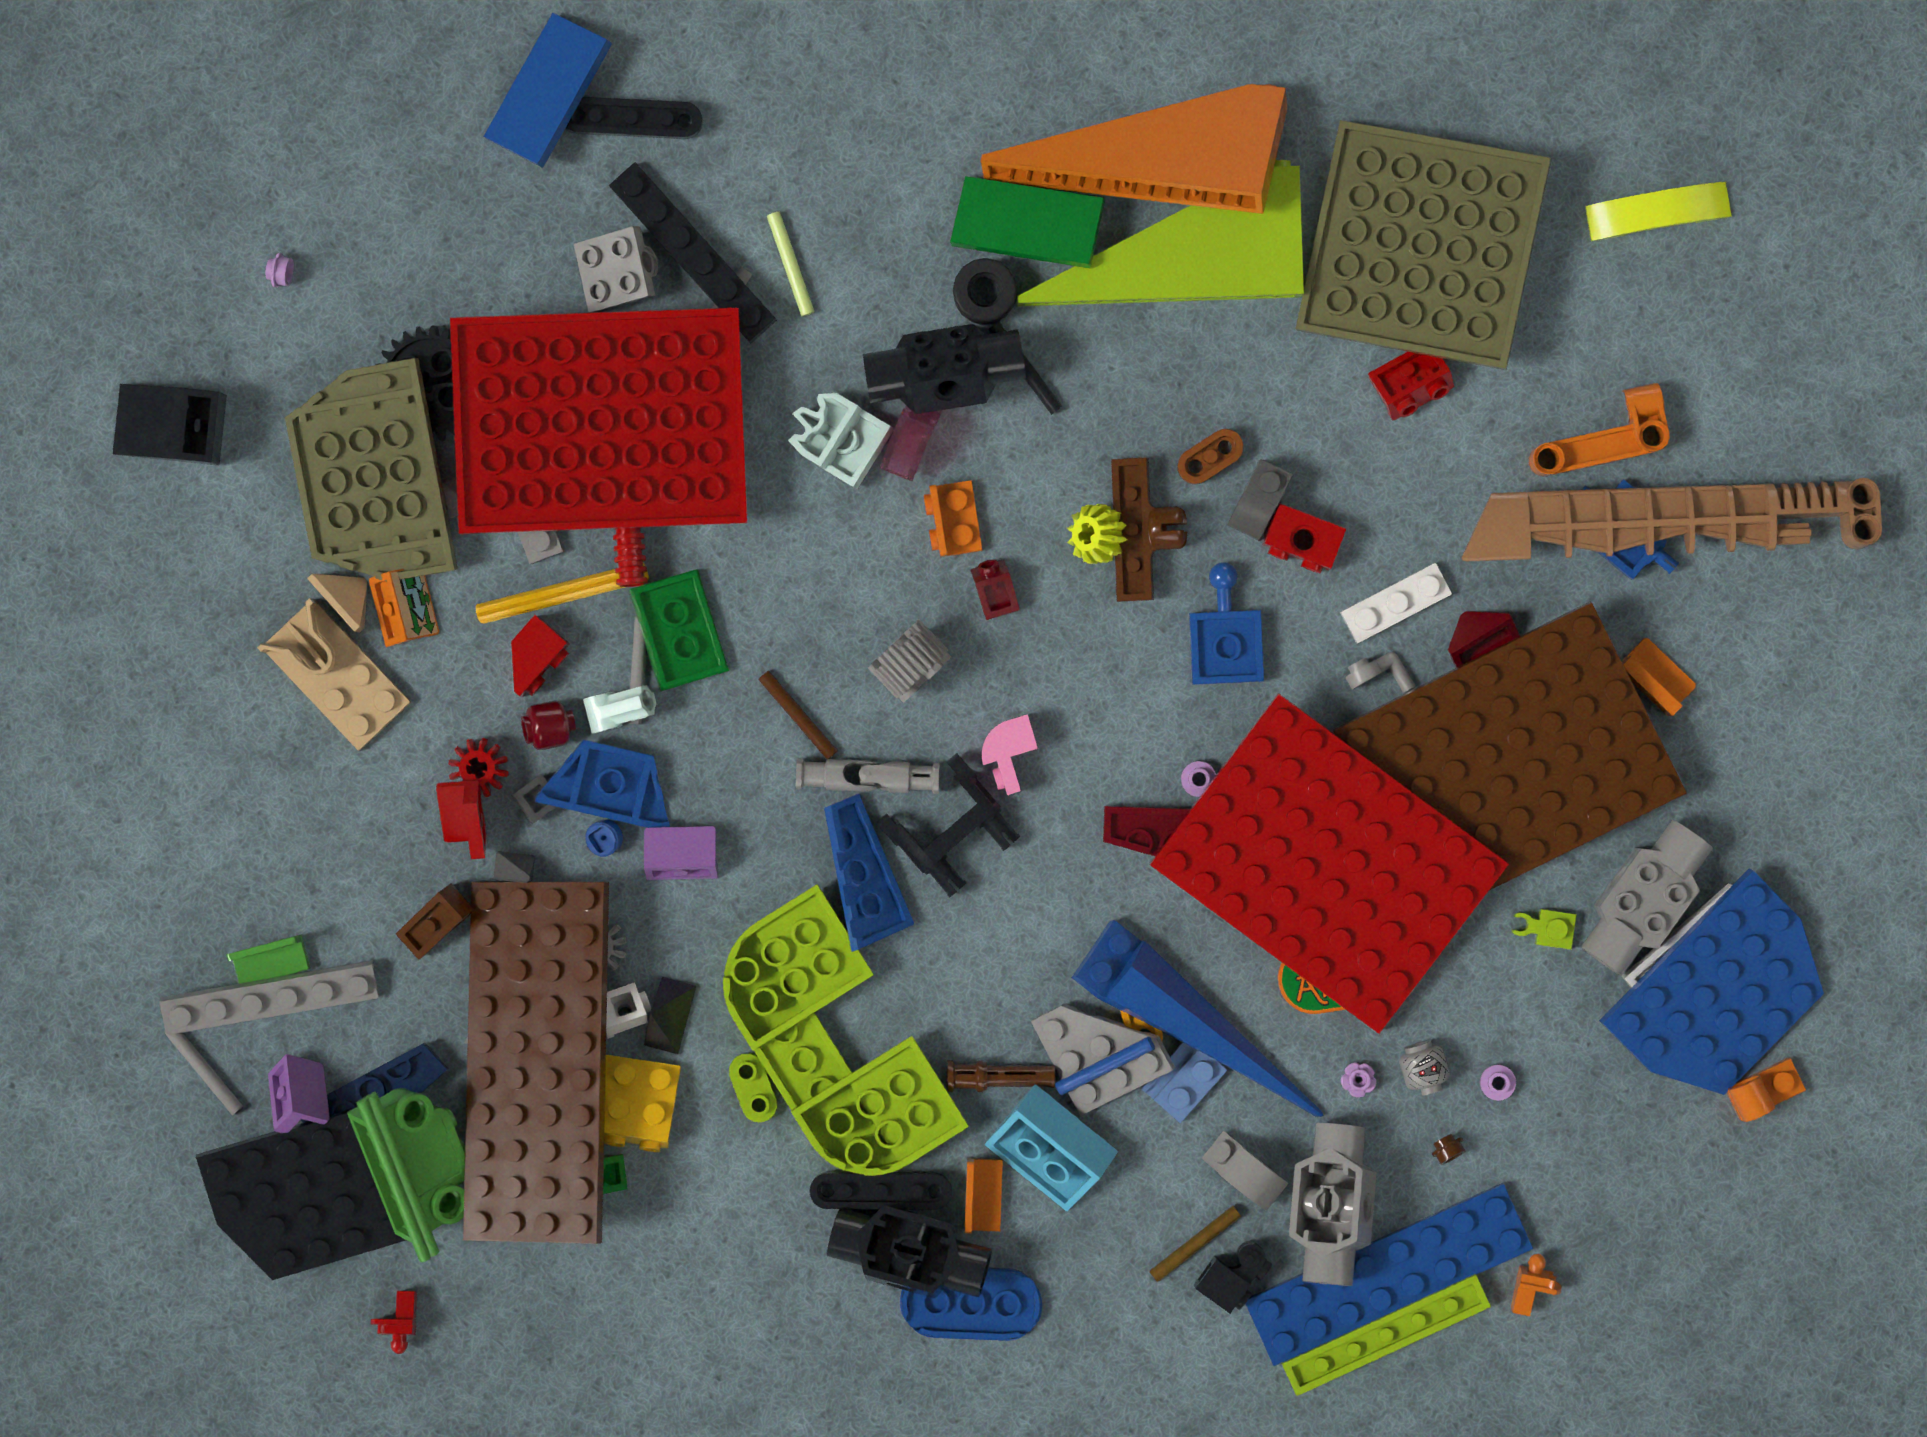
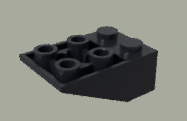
[112,384,227,466]

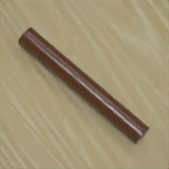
[758,670,838,759]

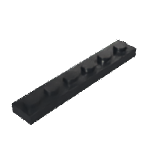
[609,162,777,344]

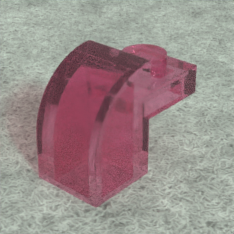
[880,406,943,482]

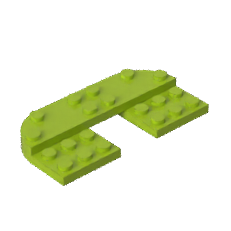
[723,884,969,1176]

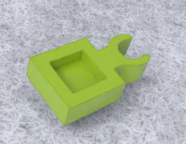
[1511,909,1576,950]

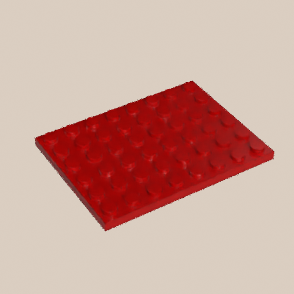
[450,308,747,534]
[1150,693,1509,1034]

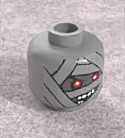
[1399,1040,1450,1095]

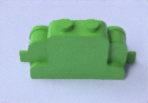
[347,1088,465,1262]

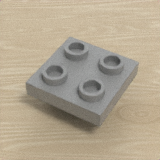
[574,226,658,313]

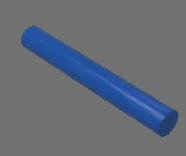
[1055,1037,1155,1095]

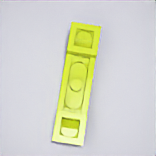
[1585,182,1732,241]

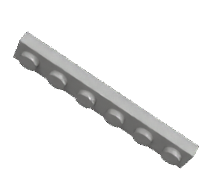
[159,960,379,1035]

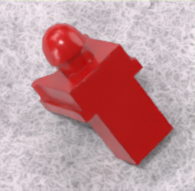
[370,1291,417,1354]

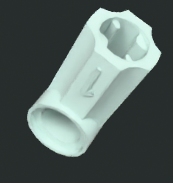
[583,685,657,734]

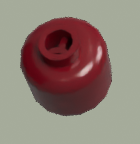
[521,700,576,750]

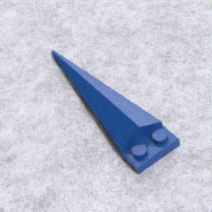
[1072,920,1324,1117]

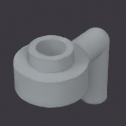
[1345,652,1415,693]

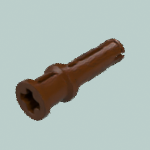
[947,1060,1055,1092]

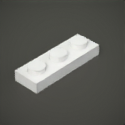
[1340,563,1452,644]

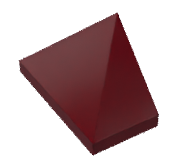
[1448,611,1520,668]

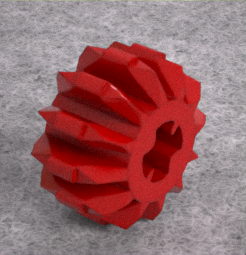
[448,738,509,797]

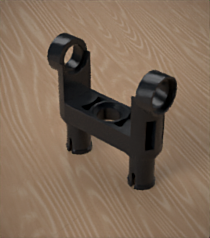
[876,753,1020,898]

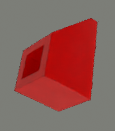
[511,615,570,697]

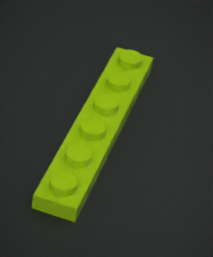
[1281,1274,1491,1396]

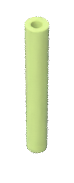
[767,211,815,317]

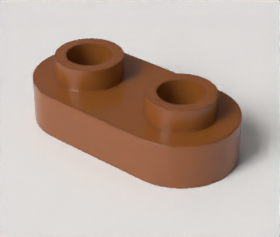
[1177,429,1243,485]

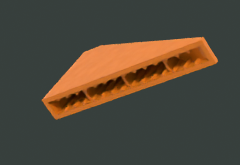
[980,84,1287,214]

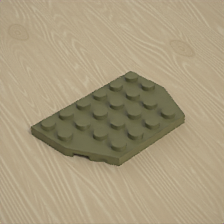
[285,358,458,582]

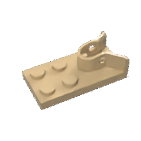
[257,598,411,751]

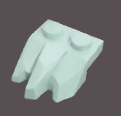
[788,393,894,489]

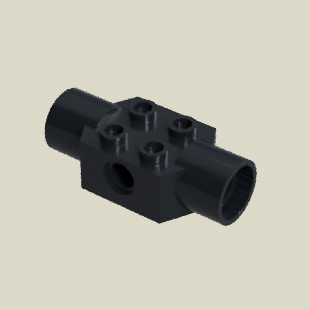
[863,324,1026,414]
[827,1205,992,1299]

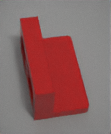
[436,781,487,859]

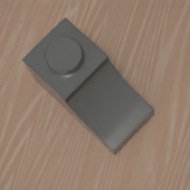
[1227,459,1293,541]

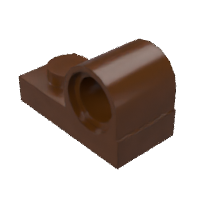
[395,883,475,960]

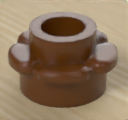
[1432,1134,1466,1165]

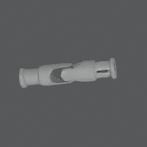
[796,758,940,794]

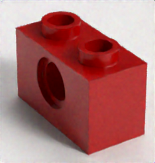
[1262,504,1346,574]

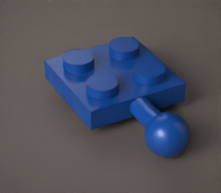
[1189,562,1264,685]

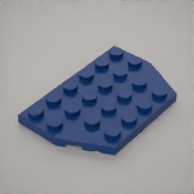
[1599,869,1824,1095]

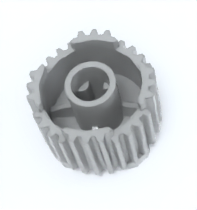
[868,619,952,703]

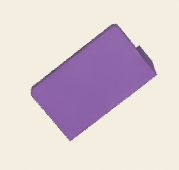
[644,826,718,880]
[268,1054,330,1133]

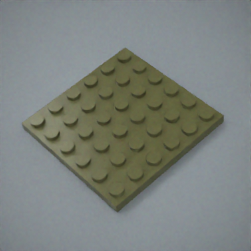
[1295,120,1551,371]

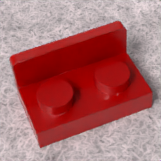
[1368,352,1454,421]

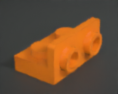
[924,480,983,558]

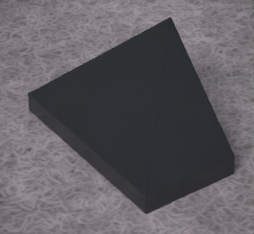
[644,976,696,1054]

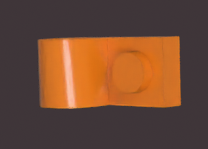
[1727,1057,1806,1122]

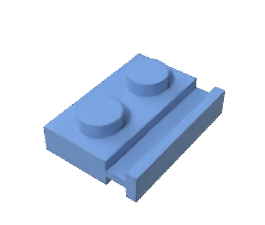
[1141,1042,1227,1123]

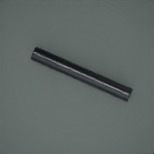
[988,321,1063,415]

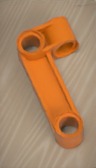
[1529,383,1670,477]

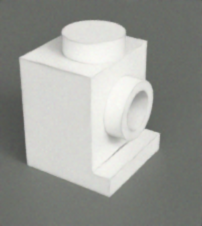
[606,982,651,1039]

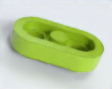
[729,1053,778,1122]

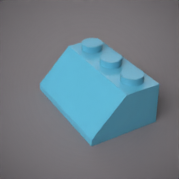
[984,1084,1118,1211]

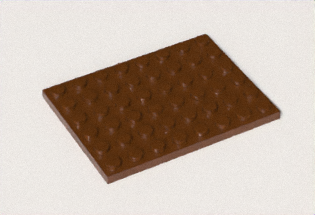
[1333,601,1687,890]

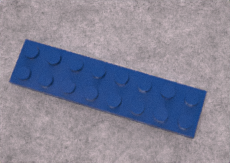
[1245,1183,1533,1366]

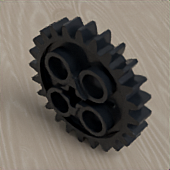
[375,325,455,441]

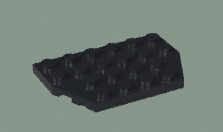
[196,1107,406,1280]

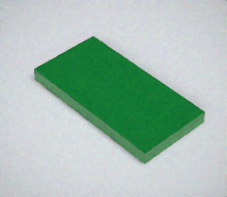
[950,176,1105,269]

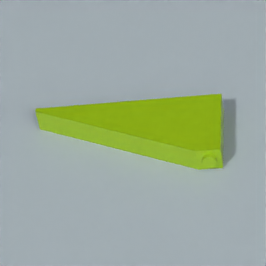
[1017,160,1304,306]

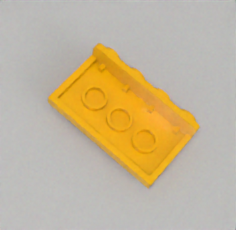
[604,1055,681,1152]

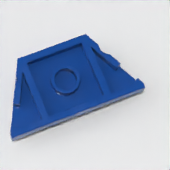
[535,739,670,828]

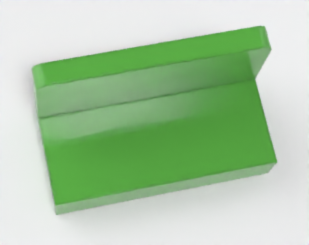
[226,934,311,984]

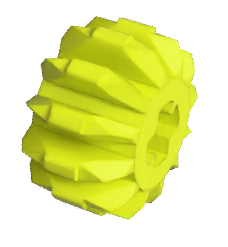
[1067,504,1127,564]

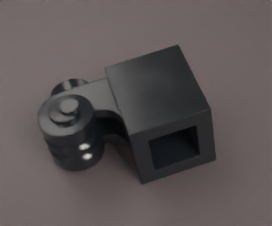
[1194,1241,1272,1314]

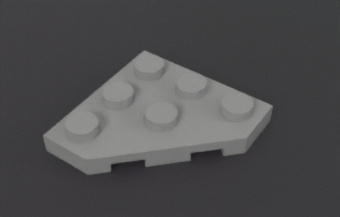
[1031,1003,1175,1116]

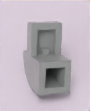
[1201,1131,1288,1211]

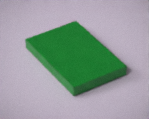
[629,569,729,692]

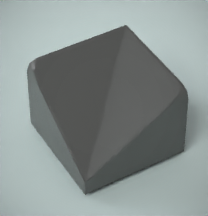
[493,851,535,883]

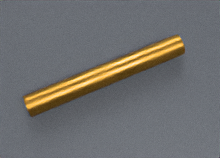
[1149,1206,1242,1282]

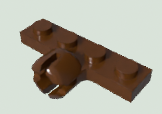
[1111,458,1188,602]

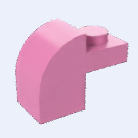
[982,714,1038,795]

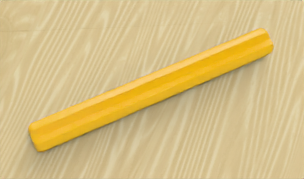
[476,563,649,624]

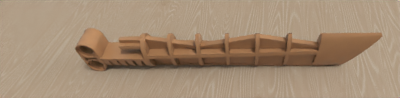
[1461,478,1882,561]

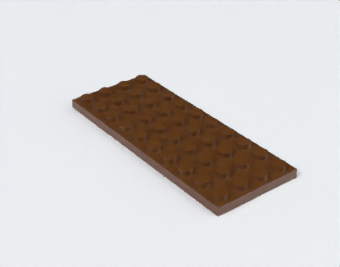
[463,882,609,1244]

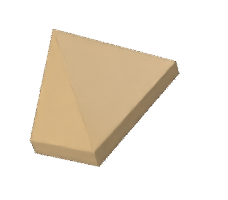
[307,574,367,633]

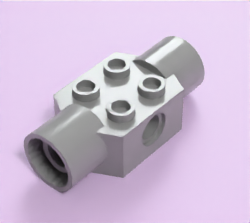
[1581,820,1713,976]
[1289,1123,1377,1286]

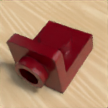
[971,560,1020,620]

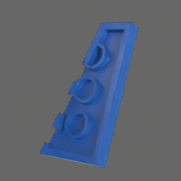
[824,793,914,952]

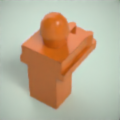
[1511,1254,1562,1316]

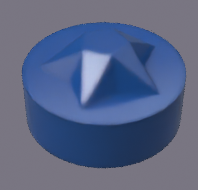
[585,819,623,857]

